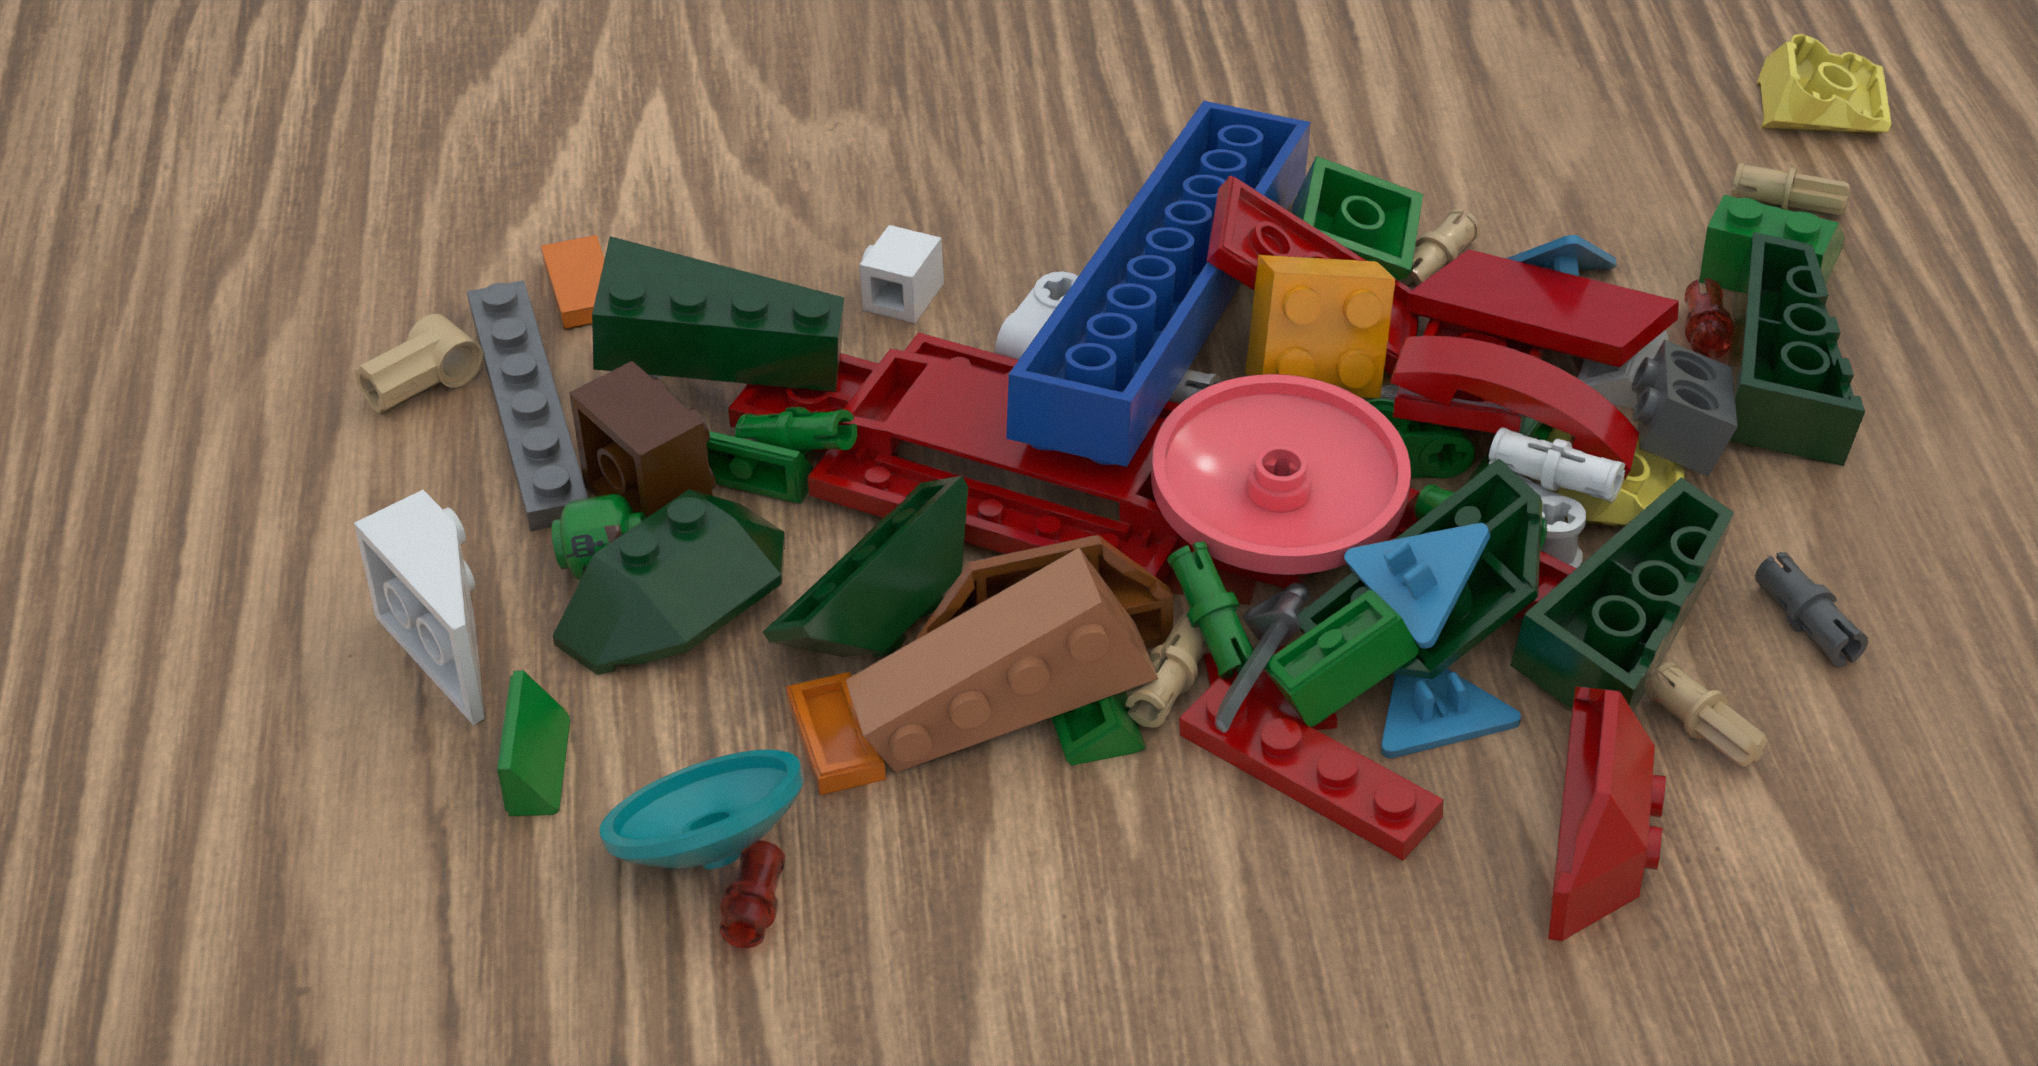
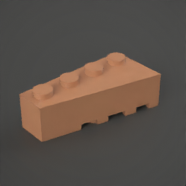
[846,548,1159,773]

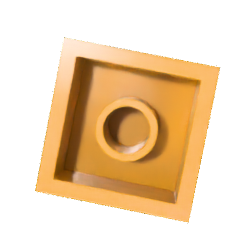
[1245,255,1395,399]

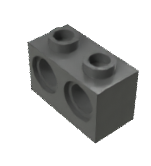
[1632,340,1738,476]

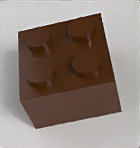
[569,361,716,518]

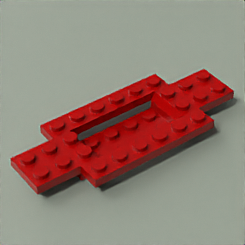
[728,332,1308,589]

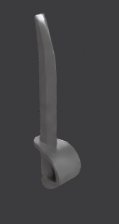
[1215,583,1310,733]

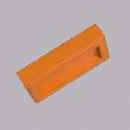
[541,235,605,329]
[786,672,886,795]

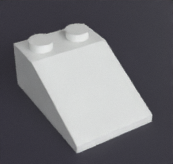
[354,490,485,725]

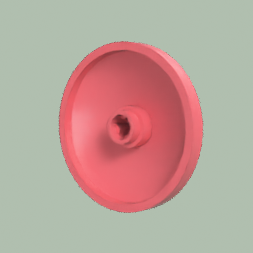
[1151,374,1411,575]

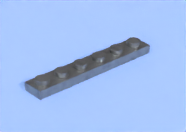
[467,280,588,531]

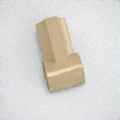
[354,313,484,414]

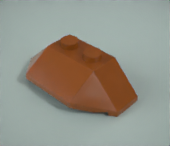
[915,535,1173,649]

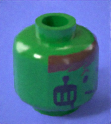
[552,494,646,581]

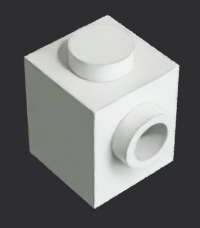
[859,225,944,324]

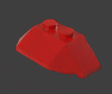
[1548,686,1666,941]

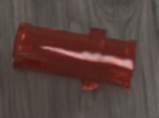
[1684,278,1733,359]
[719,840,786,948]

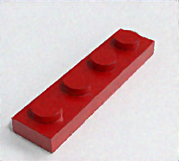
[1179,677,1444,861]

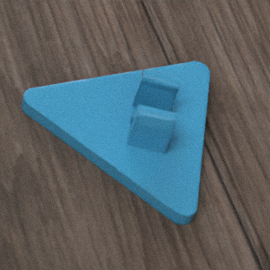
[1507,235,1617,276]
[1344,523,1490,649]
[1381,669,1521,758]

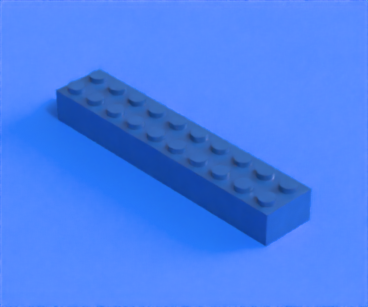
[1006,101,1311,467]

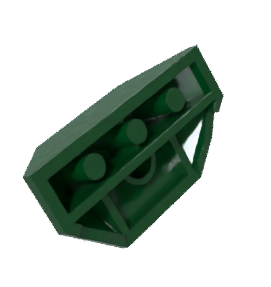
[1297,459,1543,679]
[763,476,968,658]
[553,489,785,675]

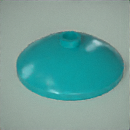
[599,749,805,869]

